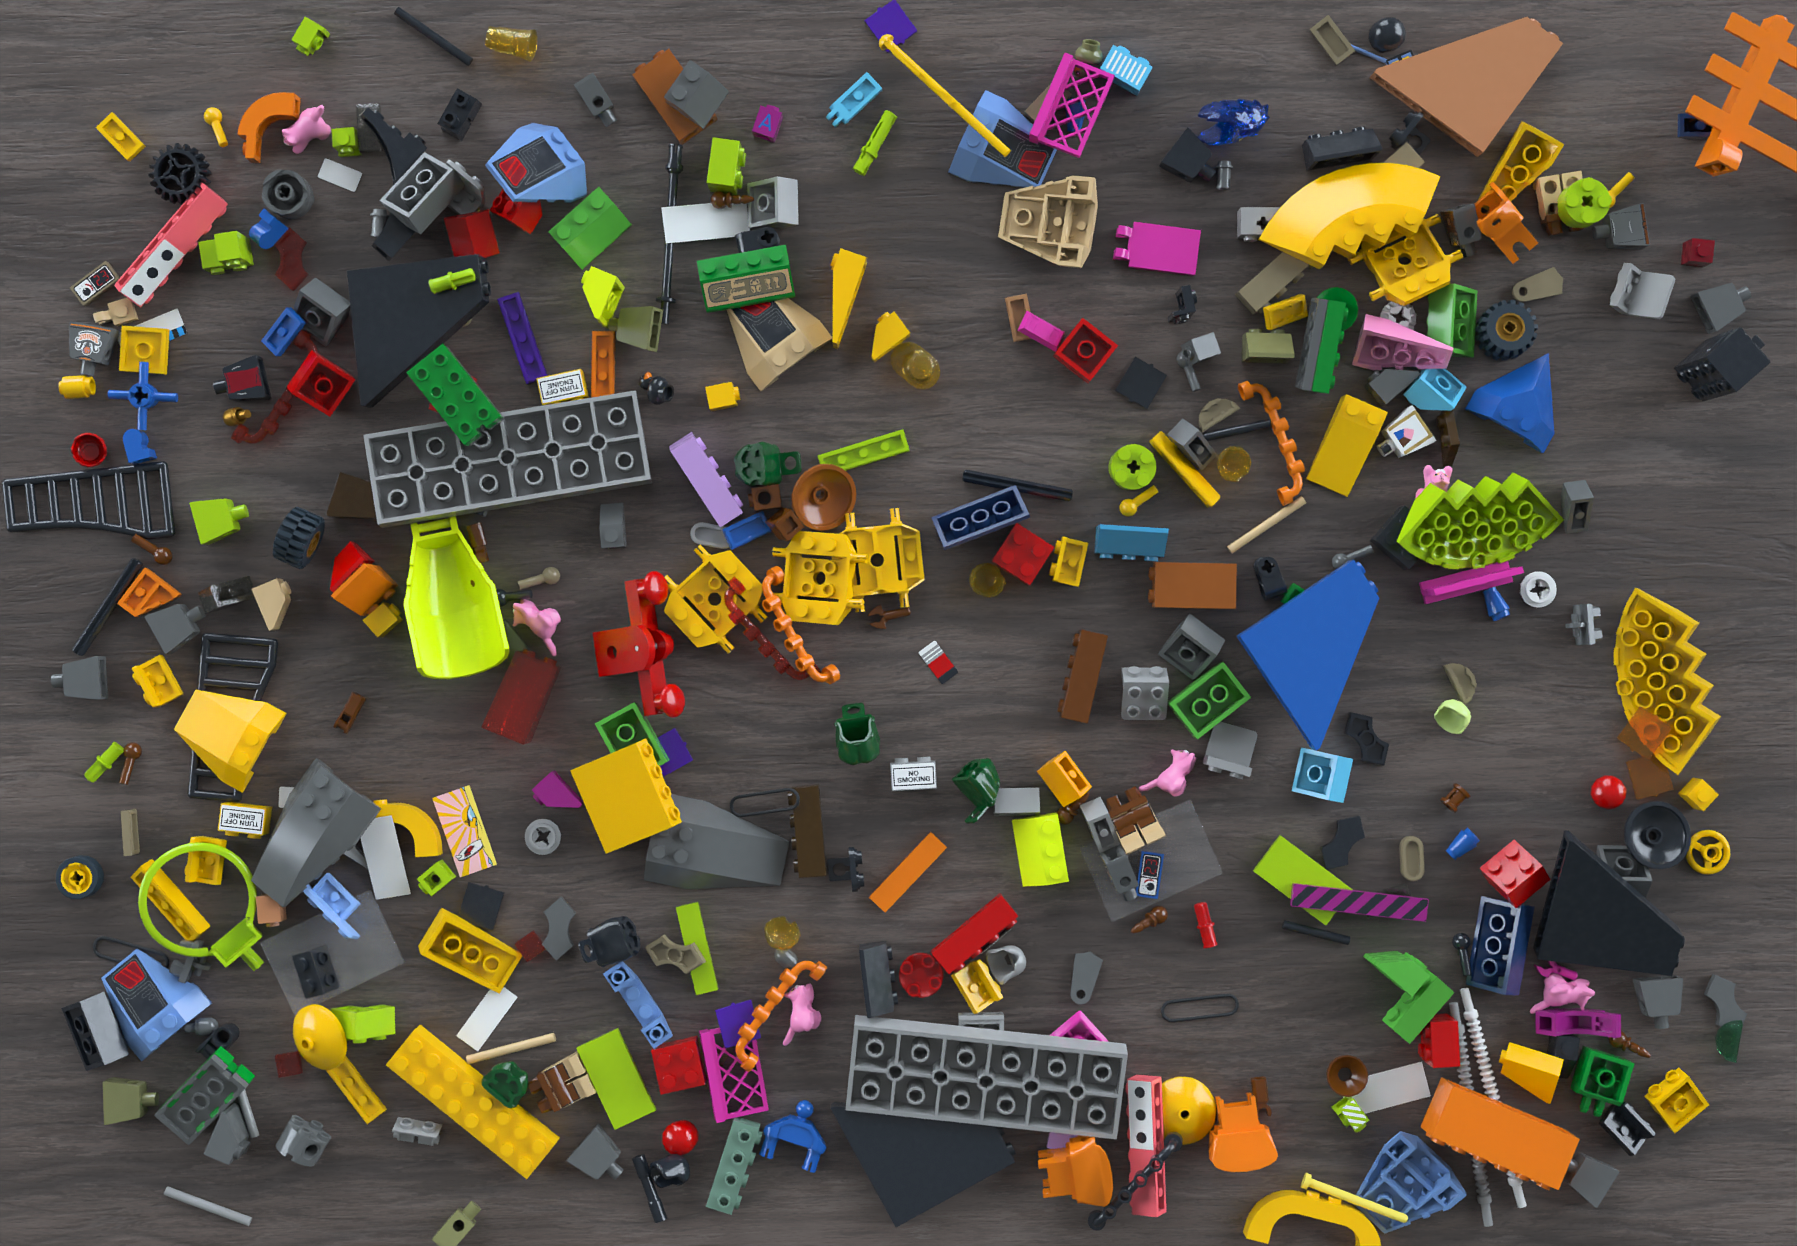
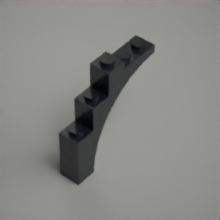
[360,107,427,261]

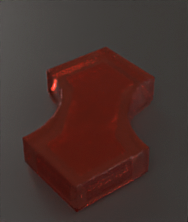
[274,227,309,291]

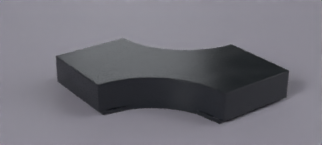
[1344,712,1389,766]
[1320,815,1365,870]

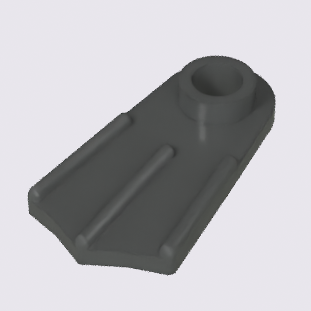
[1070,951,1103,1005]

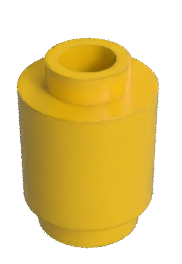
[59,375,96,399]

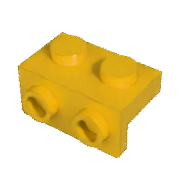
[1049,537,1088,587]
[132,655,183,708]
[185,836,227,885]
[951,959,1003,1014]

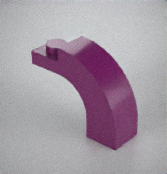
[1536,1008,1621,1038]

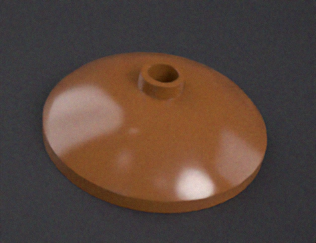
[792,464,856,531]

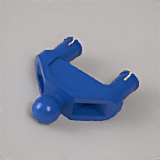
[759,1100,827,1173]

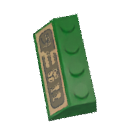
[697,245,795,313]

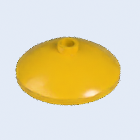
[293,1004,347,1070]
[1162,1076,1216,1145]

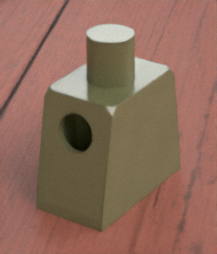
[608,306,663,352]
[103,1077,159,1125]
[432,1201,481,1246]

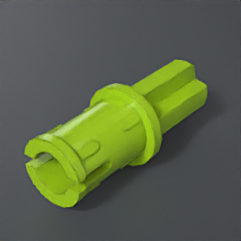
[429,268,476,294]
[84,742,124,783]

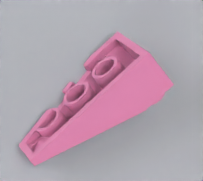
[1352,314,1453,370]

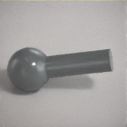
[1176,351,1201,392]
[1332,545,1374,569]

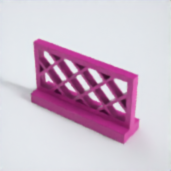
[1029,53,1115,158]
[1419,561,1524,604]
[699,1028,769,1123]

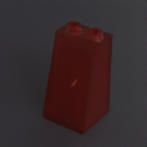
[481,648,561,745]

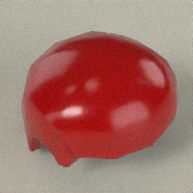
[71,433,107,467]
[1591,775,1626,810]
[662,1119,698,1155]

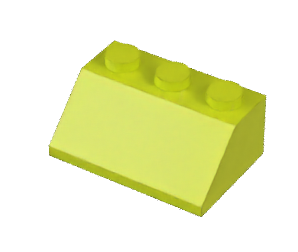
[581,266,625,329]
[1012,812,1069,887]

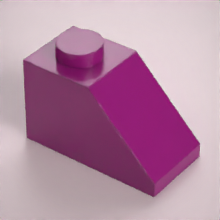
[532,770,584,808]

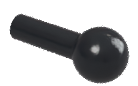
[496,589,533,607]
[1452,933,1472,976]

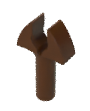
[868,605,911,629]

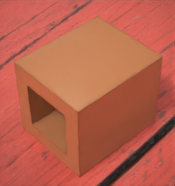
[256,894,287,927]

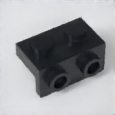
[1167,285,1197,325]
[292,945,339,999]
[1598,1102,1656,1156]

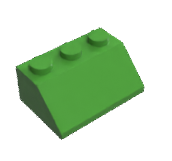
[549,187,632,270]
[1427,284,1478,358]
[1363,951,1430,996]
[1382,969,1455,1044]

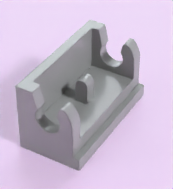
[994,788,1040,816]
[958,1012,1004,1031]

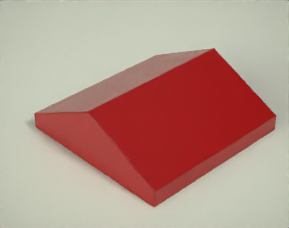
[444,209,500,258]

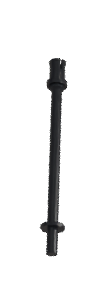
[656,144,683,325]

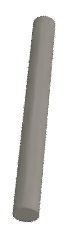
[164,1186,252,1226]

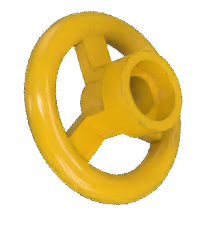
[1686,830,1730,875]

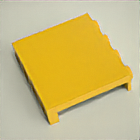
[570,739,682,854]

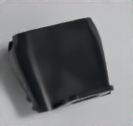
[578,916,641,967]

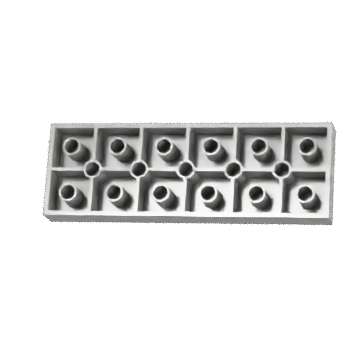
[363,390,652,528]
[845,1015,1128,1139]

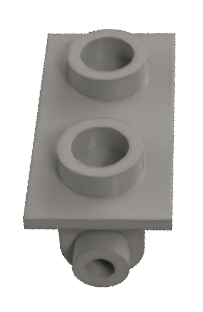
[392,1117,442,1146]

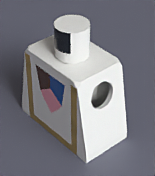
[1377,405,1436,457]

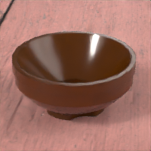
[1326,1055,1368,1097]

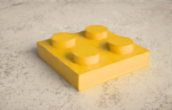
[119,326,170,375]

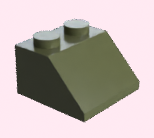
[1242,329,1295,364]

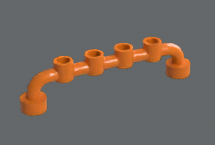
[1238,381,1305,506]
[762,566,840,684]
[736,961,827,1072]

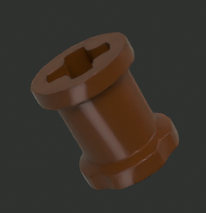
[1440,783,1471,813]

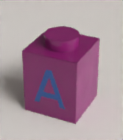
[752,105,783,143]

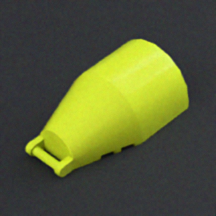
[404,516,510,679]

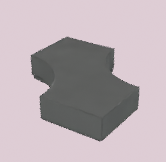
[542,896,576,961]
[1704,974,1748,1034]

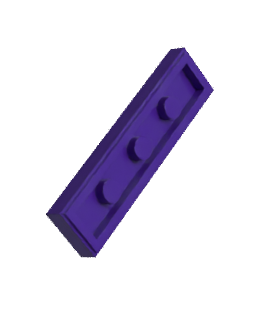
[497,292,548,385]

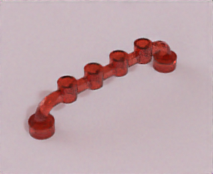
[231,330,318,444]
[724,576,821,680]

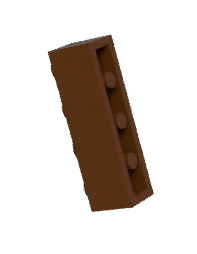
[1057,629,1108,724]

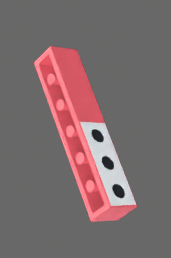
[114,182,228,307]
[1125,1075,1166,1217]

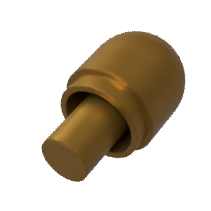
[223,407,251,427]

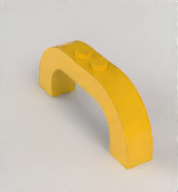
[373,799,443,857]
[1243,1190,1381,1246]

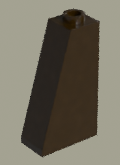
[326,472,377,519]

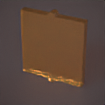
[1617,706,1672,760]
[1626,754,1674,800]

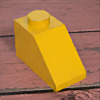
[872,312,910,363]

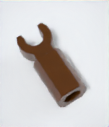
[467,523,489,563]
[1251,1076,1272,1118]

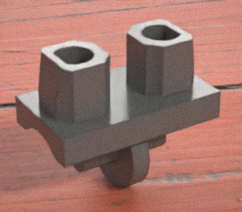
[1565,604,1602,645]
[169,939,211,983]

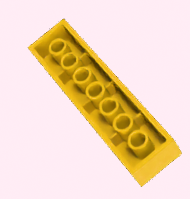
[386,1025,560,1179]

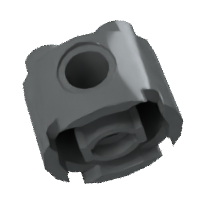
[276,1115,331,1167]

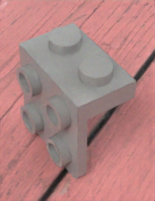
[446,160,485,215]
[1610,263,1675,319]
[1121,666,1169,720]
[1203,722,1258,779]

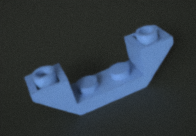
[603,962,673,1049]

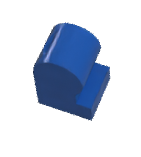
[249,209,289,249]
[123,429,157,464]

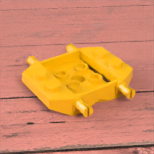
[1348,214,1463,306]
[832,508,925,612]
[772,531,868,625]
[664,544,768,654]

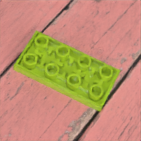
[1253,835,1353,925]
[576,1028,656,1130]

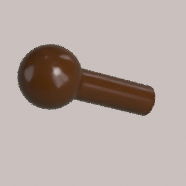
[131,534,173,565]
[119,742,142,785]

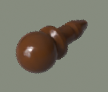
[711,191,754,209]
[1057,791,1090,825]
[1131,906,1168,934]
[1608,1031,1651,1058]

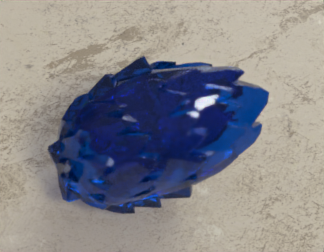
[1198,99,1270,146]

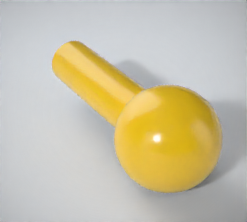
[204,107,228,147]
[1608,172,1635,208]
[1119,485,1159,517]

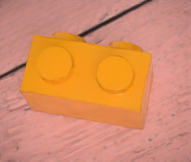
[1037,751,1092,807]

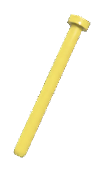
[1301,1173,1408,1223]

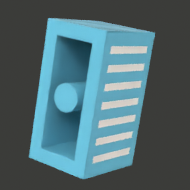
[1100,45,1152,96]

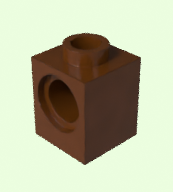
[748,484,782,512]
[766,508,804,541]

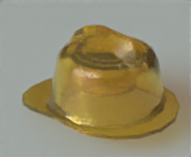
[891,342,940,389]

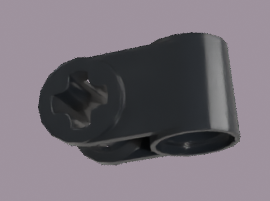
[735,227,780,253]
[1253,557,1287,601]
[195,1023,240,1059]

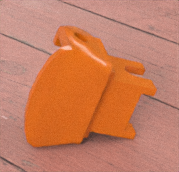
[1474,181,1538,264]
[1208,1092,1278,1172]
[1038,1135,1113,1207]

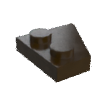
[1437,410,1460,467]

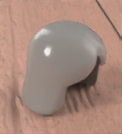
[986,945,1026,985]

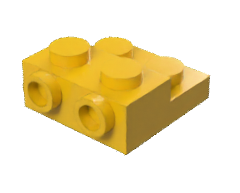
[1644,1068,1709,1133]

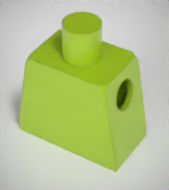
[189,499,249,545]

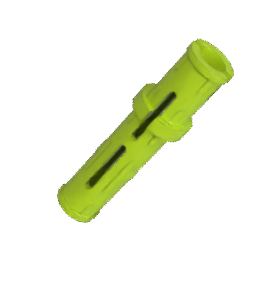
[852,110,897,176]

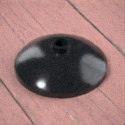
[1624,801,1691,869]

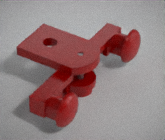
[593,571,685,718]

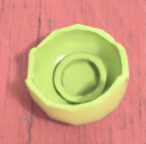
[1434,699,1471,734]

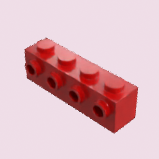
[931,893,1018,974]

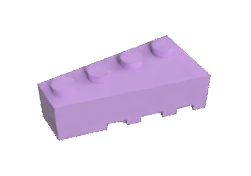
[669,432,743,527]

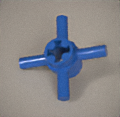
[108,362,178,430]

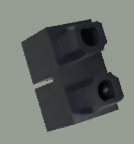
[437,88,482,141]

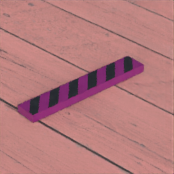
[1290,883,1429,922]

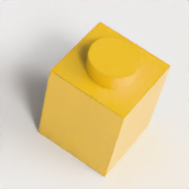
[705,382,741,411]
[363,603,403,637]
[1678,778,1719,811]

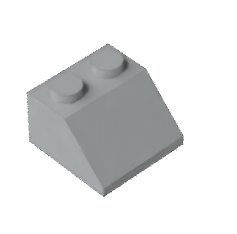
[747,176,799,229]

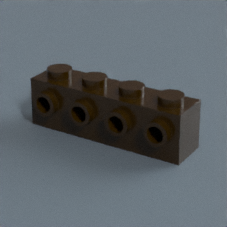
[788,784,827,878]

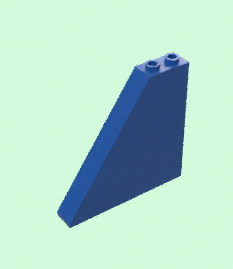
[1236,560,1379,751]

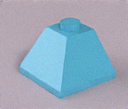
[1403,369,1467,411]

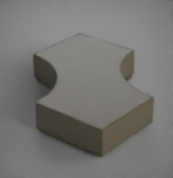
[645,935,706,974]

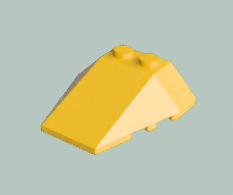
[174,690,287,793]

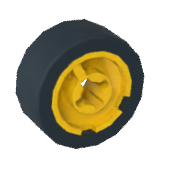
[56,855,104,899]

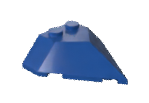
[1465,353,1555,453]

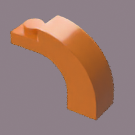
[237,92,300,163]

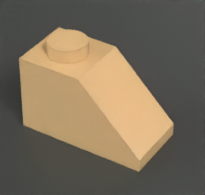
[252,578,291,631]

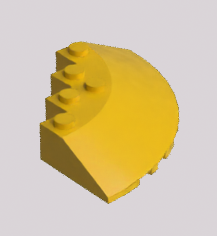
[1258,163,1440,269]
[1614,588,1721,775]

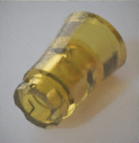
[485,26,537,61]

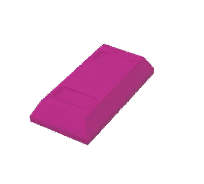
[1017,311,1065,352]

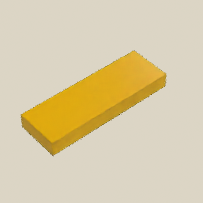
[327,1056,387,1124]

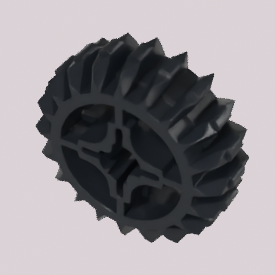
[148,143,212,205]

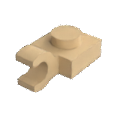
[93,298,139,326]

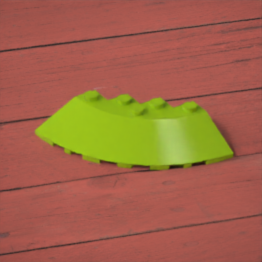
[1396,472,1564,569]

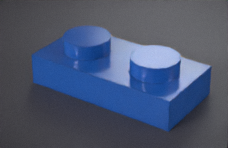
[261,307,306,356]

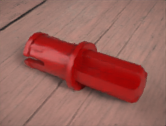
[1194,902,1217,948]

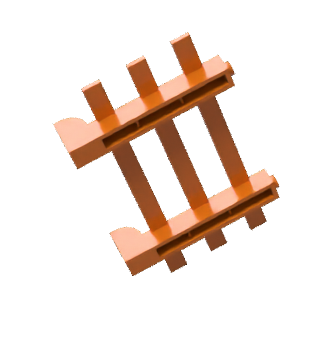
[1685,12,1797,177]

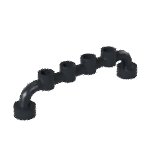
[1088,1132,1183,1231]

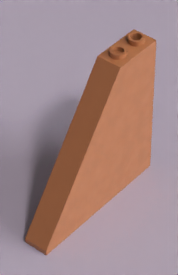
[1370,17,1563,157]

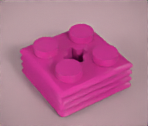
[1049,1011,1109,1042]

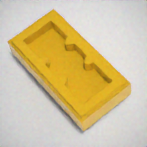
[1263,294,1308,330]

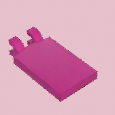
[1113,222,1201,276]

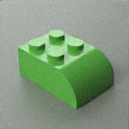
[1167,662,1251,739]
[595,702,669,766]

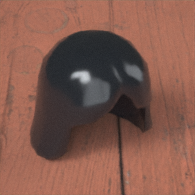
[650,1154,690,1188]

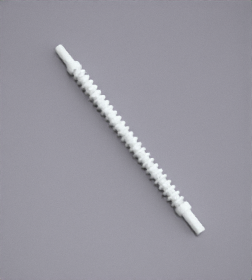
[1460,988,1527,1208]

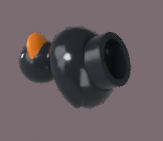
[639,372,674,405]

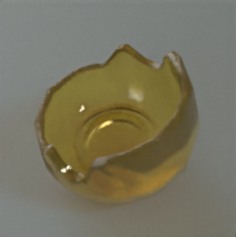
[1216,446,1251,482]
[969,563,1005,598]
[764,916,801,951]

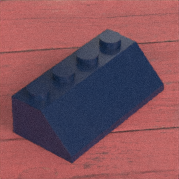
[931,485,1030,550]
[1466,896,1535,995]

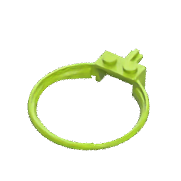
[138,842,264,971]

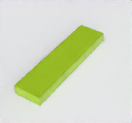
[818,429,910,471]
[676,902,719,995]

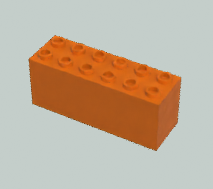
[1421,1077,1580,1190]

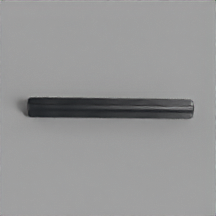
[962,470,1073,502]
[72,558,143,656]

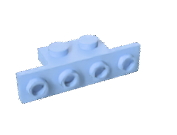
[303,873,361,939]

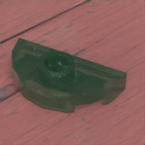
[1715,1020,1743,1063]

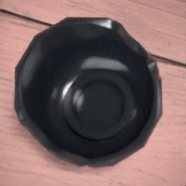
[1368,17,1406,53]

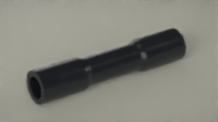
[632,1154,667,1223]

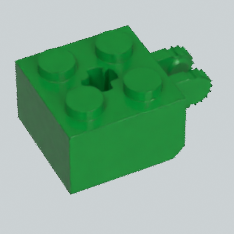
[1570,1046,1634,1117]

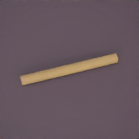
[1227,496,1306,554]
[466,1033,556,1064]

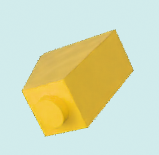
[1499,1042,1564,1104]

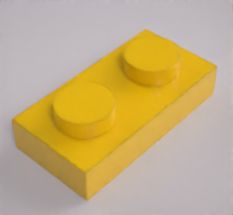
[96,112,146,162]

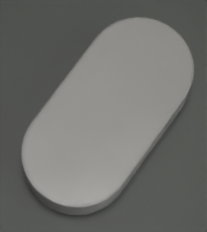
[690,522,730,549]

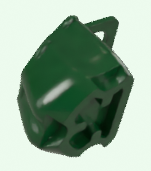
[734,442,802,486]
[834,703,880,765]
[952,758,1000,824]
[481,1061,528,1108]

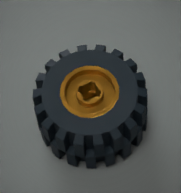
[1475,300,1538,361]
[273,507,325,569]

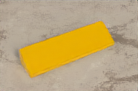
[1149,431,1220,508]
[131,859,210,942]

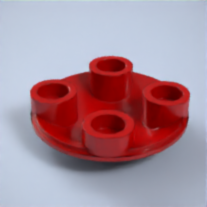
[899,953,944,998]

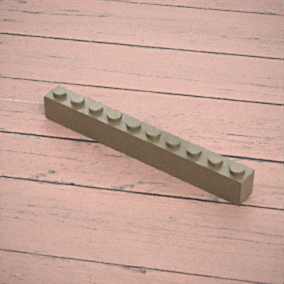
[1235,142,1424,315]

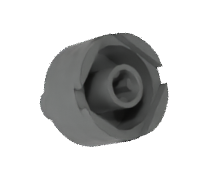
[262,169,315,220]

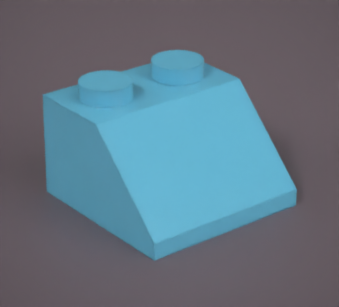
[1292,747,1353,803]

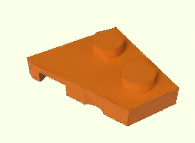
[117,568,182,617]

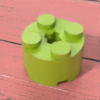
[1557,177,1612,228]
[1109,444,1156,490]

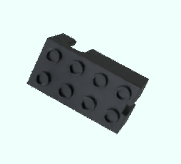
[1674,327,1771,402]

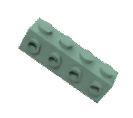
[706,1117,763,1215]

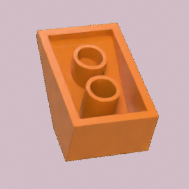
[331,563,398,616]

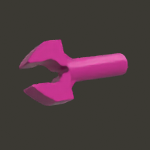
[1534,960,1578,980]

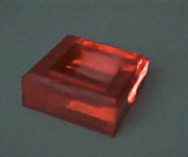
[514,930,545,962]
[275,1050,303,1078]

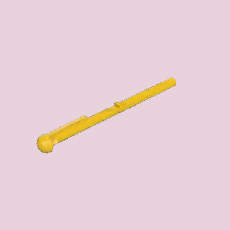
[879,34,1011,157]

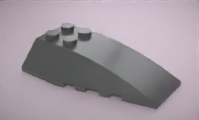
[251,758,381,907]
[644,794,790,889]

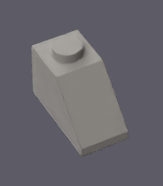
[1080,797,1120,853]

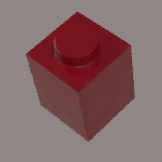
[1681,238,1715,267]

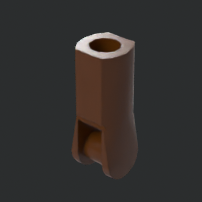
[333,692,366,734]

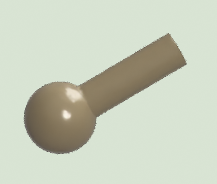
[517,567,560,590]

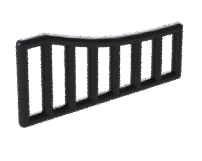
[2,461,175,540]
[188,633,278,802]

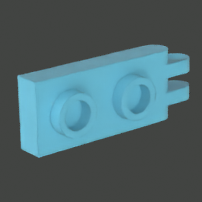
[826,72,882,127]

